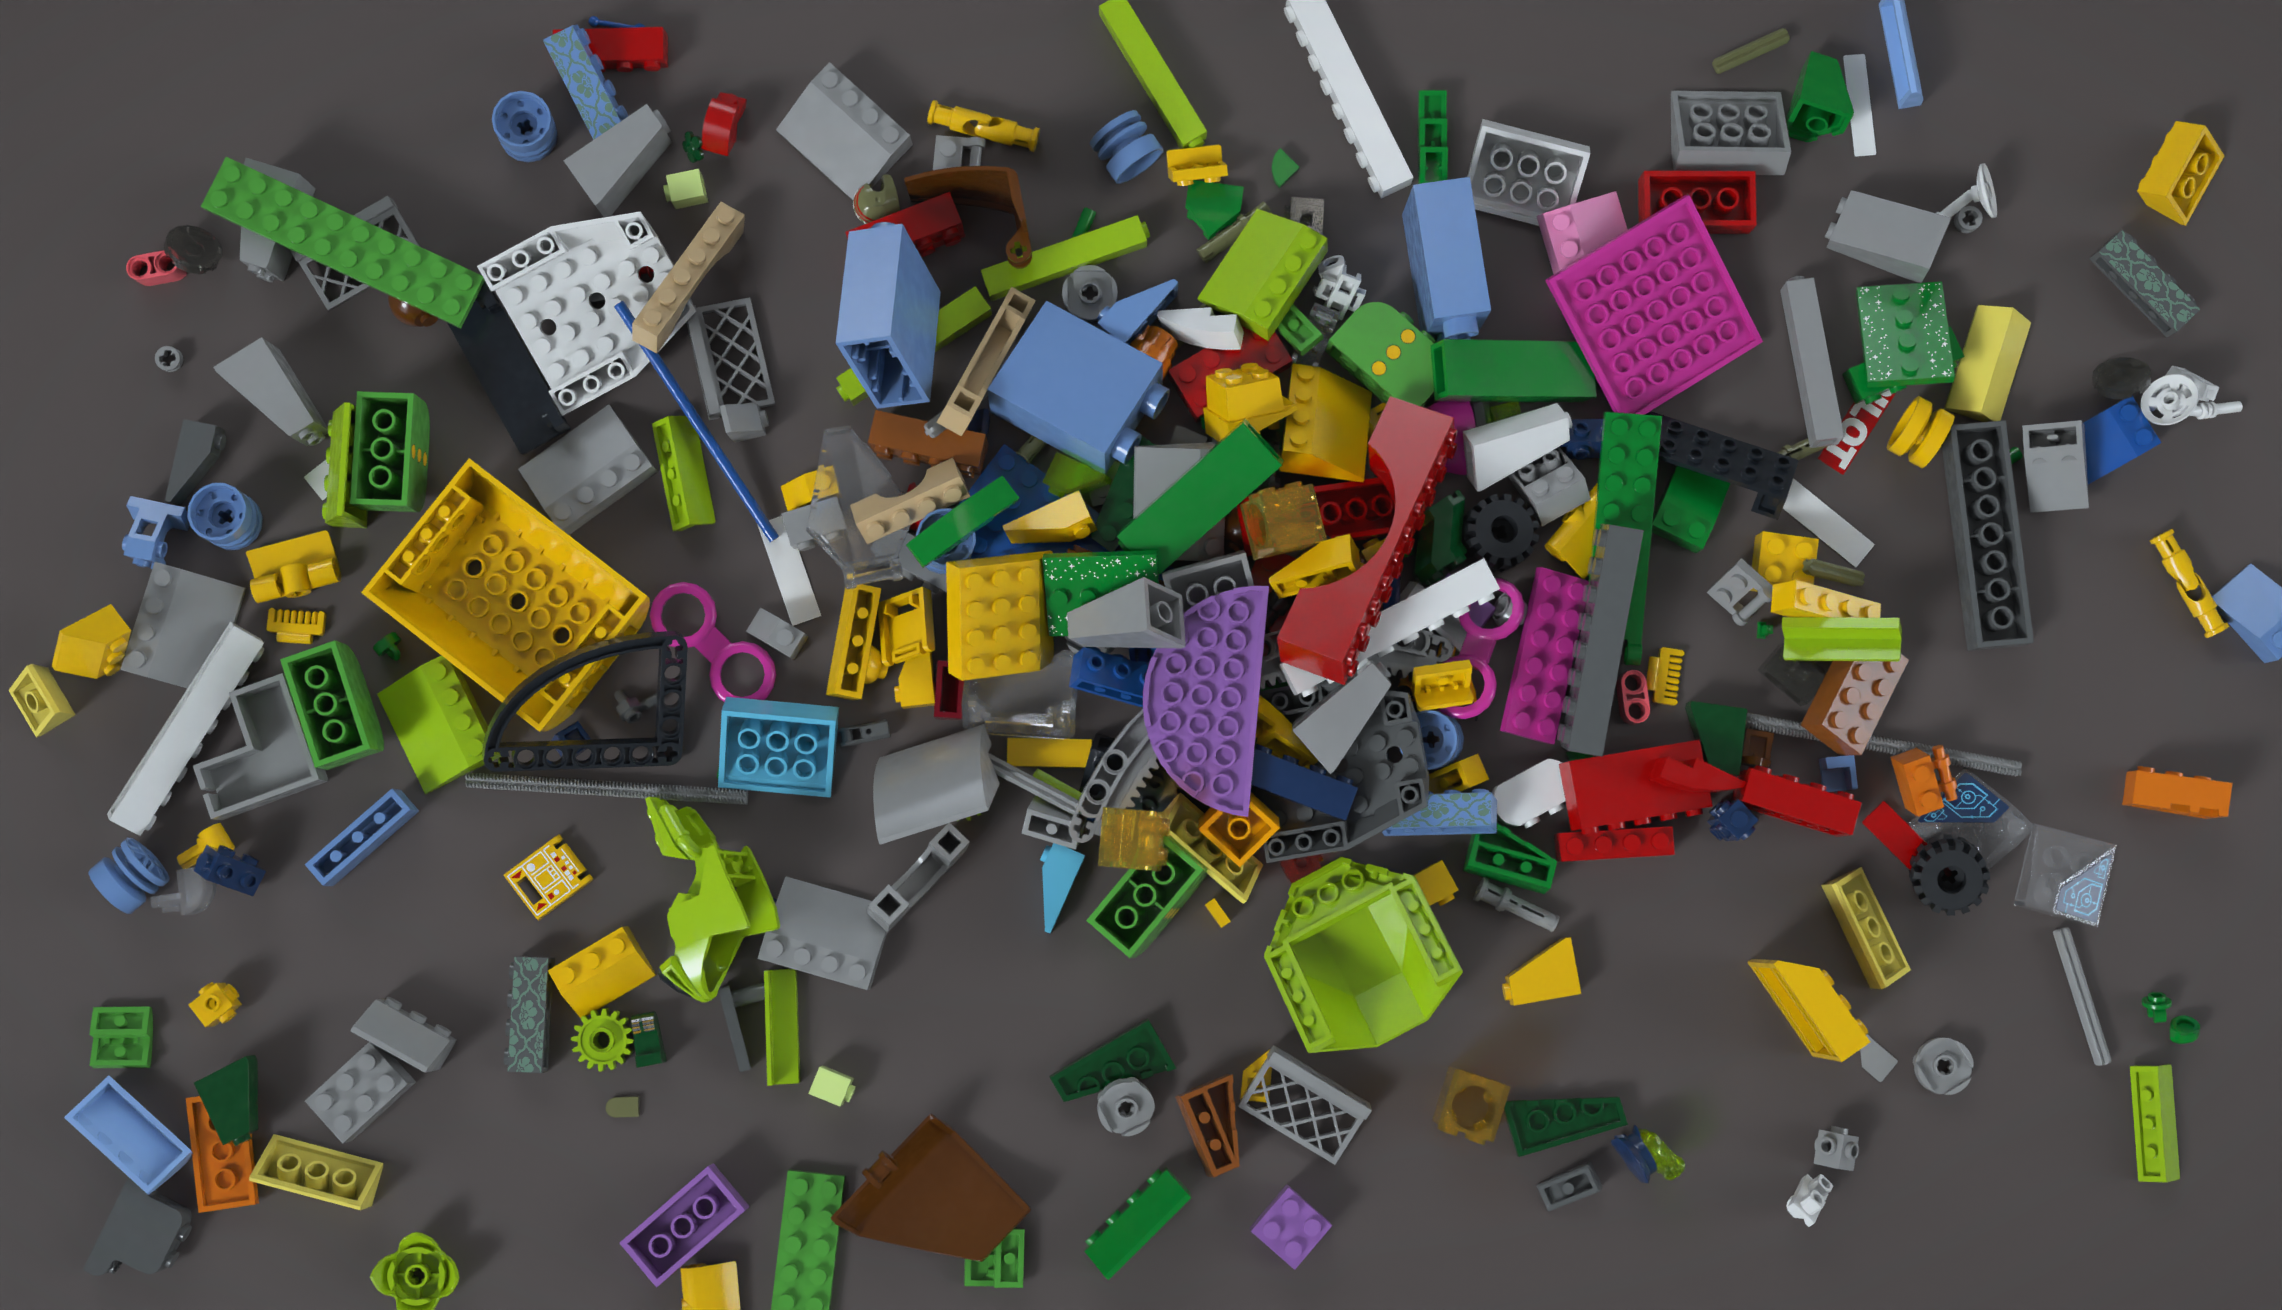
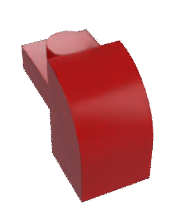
[701,92,747,156]

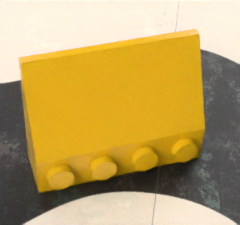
[1279,363,1372,482]

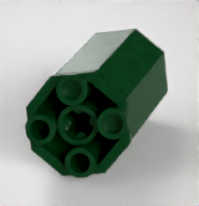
[1413,490,1468,587]

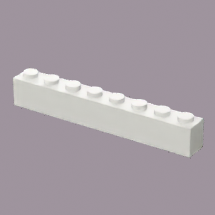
[1284,0,1413,199]
[1279,558,1500,697]
[107,621,264,836]

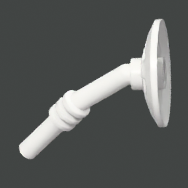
[1936,163,1997,218]
[2141,374,2243,425]

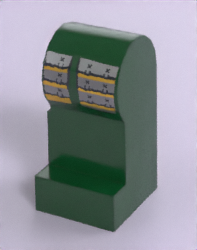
[631,1011,667,1068]

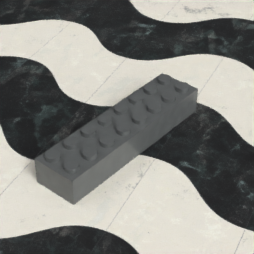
[1942,420,2034,651]
[1557,524,1644,757]

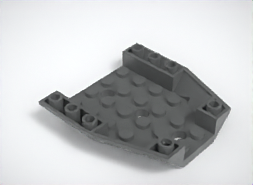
[1260,681,1429,863]

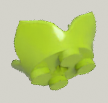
[370,1232,459,1310]

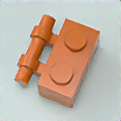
[1890,745,1958,817]

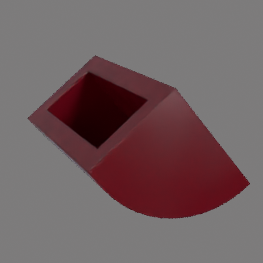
[934,660,965,720]

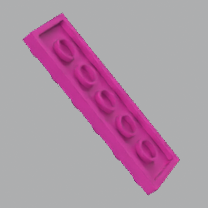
[1500,567,1589,744]

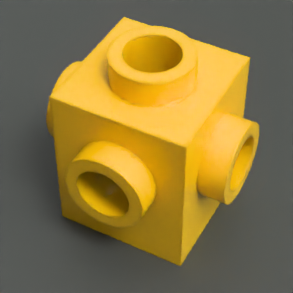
[188,982,242,1027]

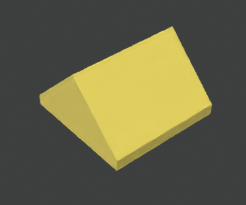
[9,664,76,738]

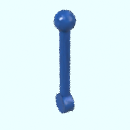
[588,16,645,28]

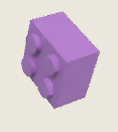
[1250,1184,1332,1270]

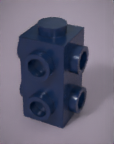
[1559,419,1603,460]
[1707,799,1758,841]
[193,845,266,896]

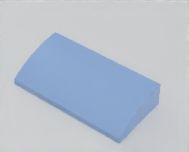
[1879,0,1923,109]
[64,1075,193,1195]

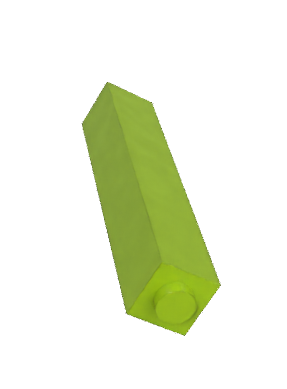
[1099,0,1207,149]
[981,215,1150,301]
[836,286,992,406]

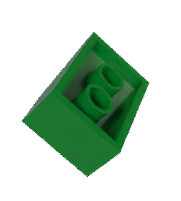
[1652,465,1730,553]

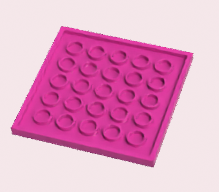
[1545,195,1763,415]

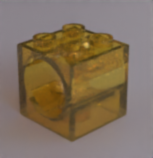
[1240,481,1327,560]
[1098,807,1171,871]
[1432,1066,1511,1145]

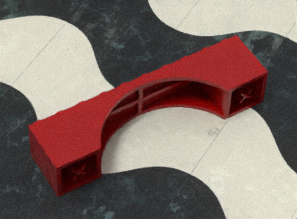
[1277,396,1457,685]

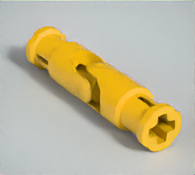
[927,100,1040,152]
[2149,529,2230,638]

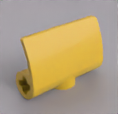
[1544,483,1598,579]
[246,530,341,603]
[680,1261,741,1310]

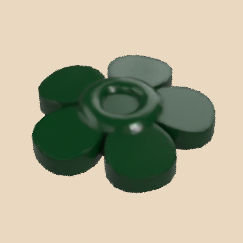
[682,131,704,163]

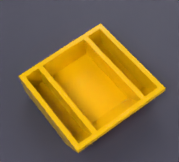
[946,550,1054,681]
[1747,959,1870,1062]

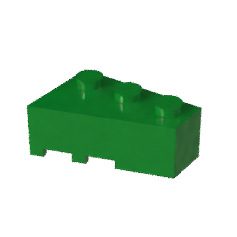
[1462,823,1557,894]

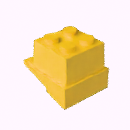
[1203,363,1298,442]

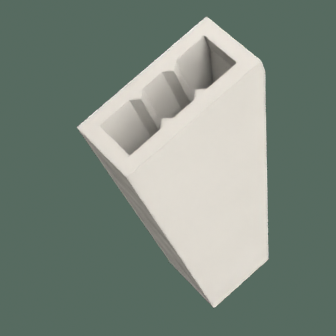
[1463,403,1572,492]

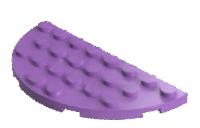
[1143,586,1269,817]

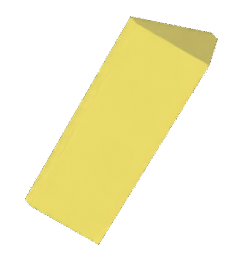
[1944,305,2031,422]
[1151,793,1263,904]
[1821,867,1911,989]
[249,1134,383,1210]

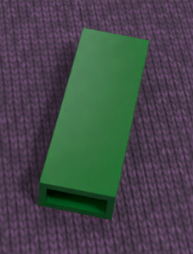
[1430,339,1597,402]
[1117,419,1284,574]

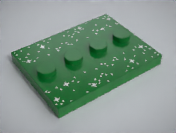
[1856,281,1955,388]
[1042,550,1159,636]

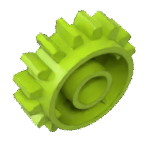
[571,1008,634,1072]

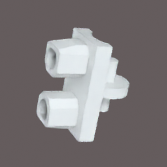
[1787,1174,1833,1227]

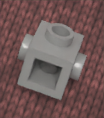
[1814,1126,1859,1171]

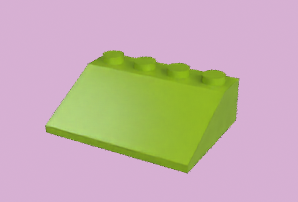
[1197,209,1328,341]
[322,402,368,528]
[377,655,502,794]

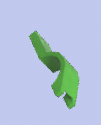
[1277,304,1324,356]

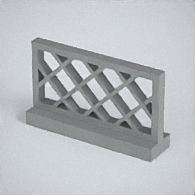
[290,196,420,311]
[686,297,775,420]
[1238,1045,1372,1165]

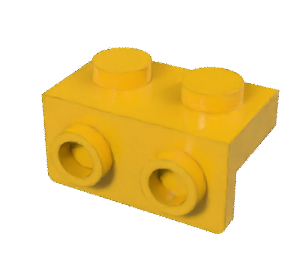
[1166,144,1228,186]
[1411,660,1474,711]

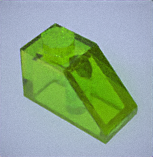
[1042,452,1112,498]

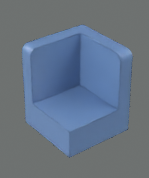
[1819,755,1858,792]

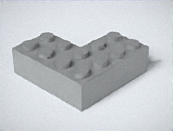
[193,673,329,820]

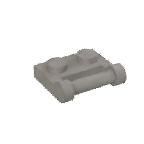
[933,135,986,170]
[1707,558,1773,626]

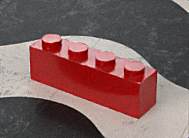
[553,27,668,73]
[1554,826,1675,862]

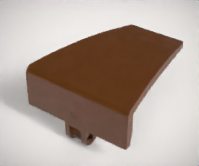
[904,166,1032,269]
[831,1114,1031,1262]

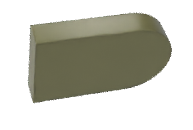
[606,1096,640,1118]

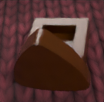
[1741,728,1774,768]

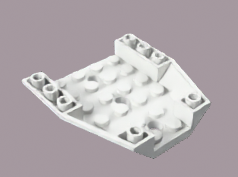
[477,212,696,416]

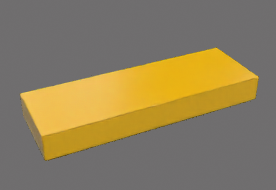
[1007,738,1092,768]

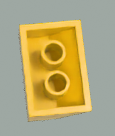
[2137,121,2224,226]
[52,604,131,679]
[548,926,656,1018]

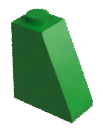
[1786,51,1854,143]

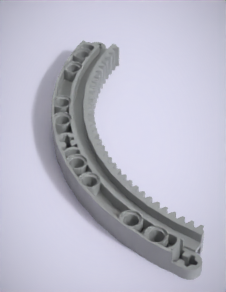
[1068,629,1453,843]

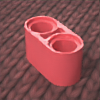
[126,250,188,286]
[1616,670,1650,725]

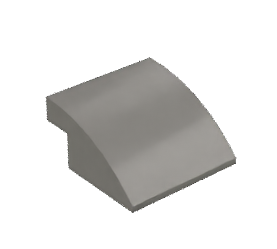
[873,724,1000,844]

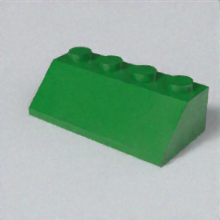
[1084,1167,1191,1280]

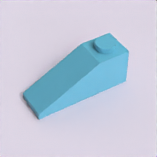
[1040,843,1085,934]

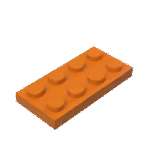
[186,1096,259,1213]

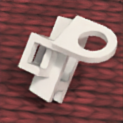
[1313,255,1366,320]
[2150,366,2219,411]

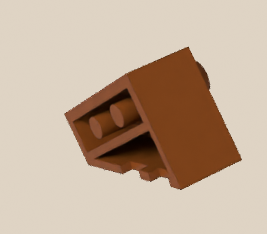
[1175,1074,1240,1178]

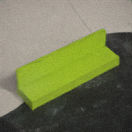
[652,416,716,531]
[1782,617,1902,661]
[764,969,800,1086]
[2130,1064,2180,1182]

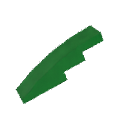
[1418,90,1448,184]
[906,475,1019,568]

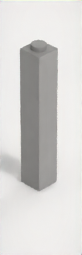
[1780,276,1844,448]

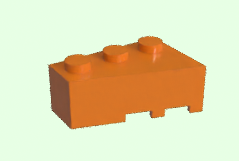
[2122,766,2233,819]

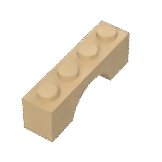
[850,458,970,544]

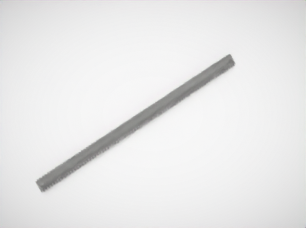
[1745,713,2022,777]
[465,772,748,805]

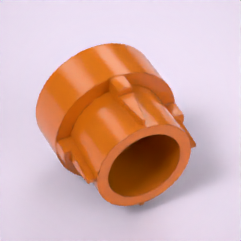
[1130,325,1178,380]

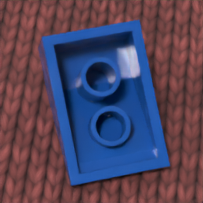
[2083,395,2161,484]

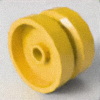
[1886,396,1955,468]

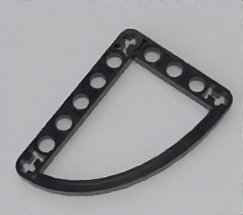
[482,631,688,772]

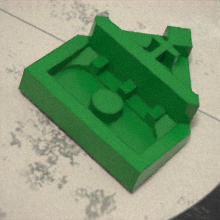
[1185,180,1244,241]

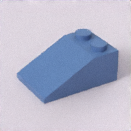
[1097,279,1178,345]
[2212,564,2282,663]

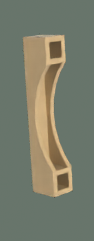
[632,202,745,353]
[937,287,1036,436]

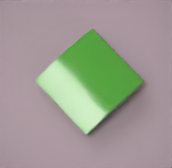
[89,1007,153,1068]
[964,1228,1025,1288]

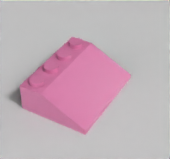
[1536,191,1628,274]

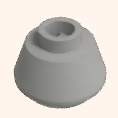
[1492,593,1528,626]

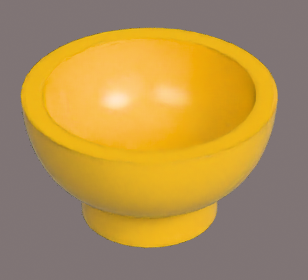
[864,645,888,684]

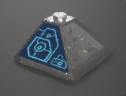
[1908,768,2035,870]
[2014,823,2117,927]

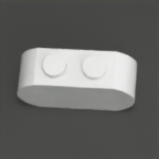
[1492,759,1565,828]

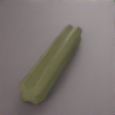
[1712,28,1790,74]
[1802,559,1865,587]

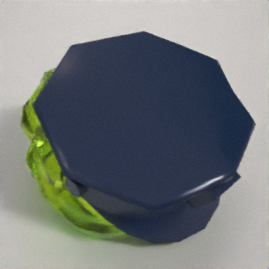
[1611,1125,1686,1183]

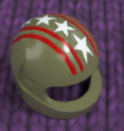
[853,174,900,224]

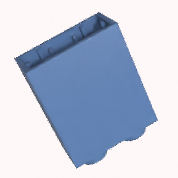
[1402,177,1491,342]
[836,222,941,409]
[987,301,1170,475]

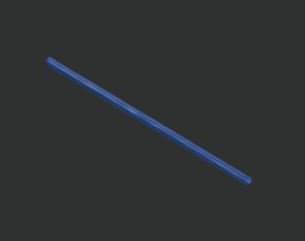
[614,301,779,542]

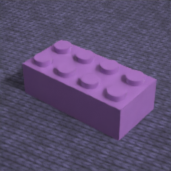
[620,1163,750,1287]

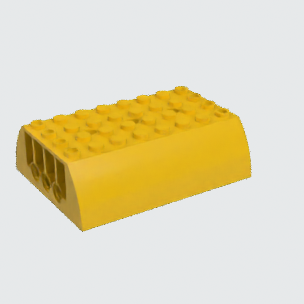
[361,458,650,732]

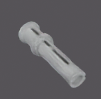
[1473,877,1560,932]

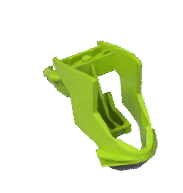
[645,797,780,1003]

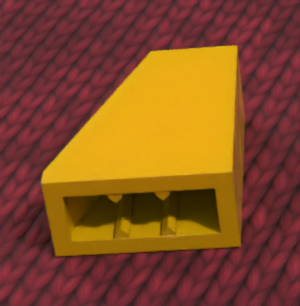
[1502,937,1581,1006]

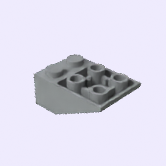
[2022,420,2089,513]
[1508,447,1591,526]

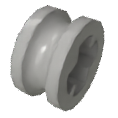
[1954,206,1983,233]
[155,346,184,372]

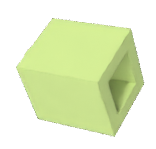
[663,169,708,209]
[808,1065,856,1106]

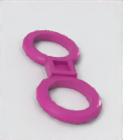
[1438,578,1525,719]
[650,582,776,702]

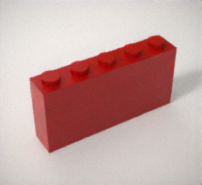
[1559,740,1713,835]

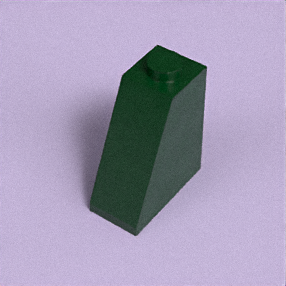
[1685,701,1747,777]
[194,1055,259,1147]

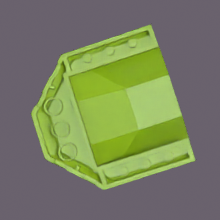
[1264,857,1463,1053]

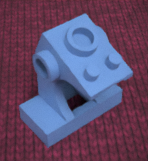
[122,496,190,569]

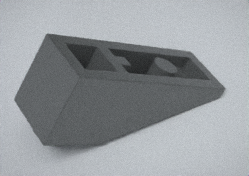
[165,419,227,506]

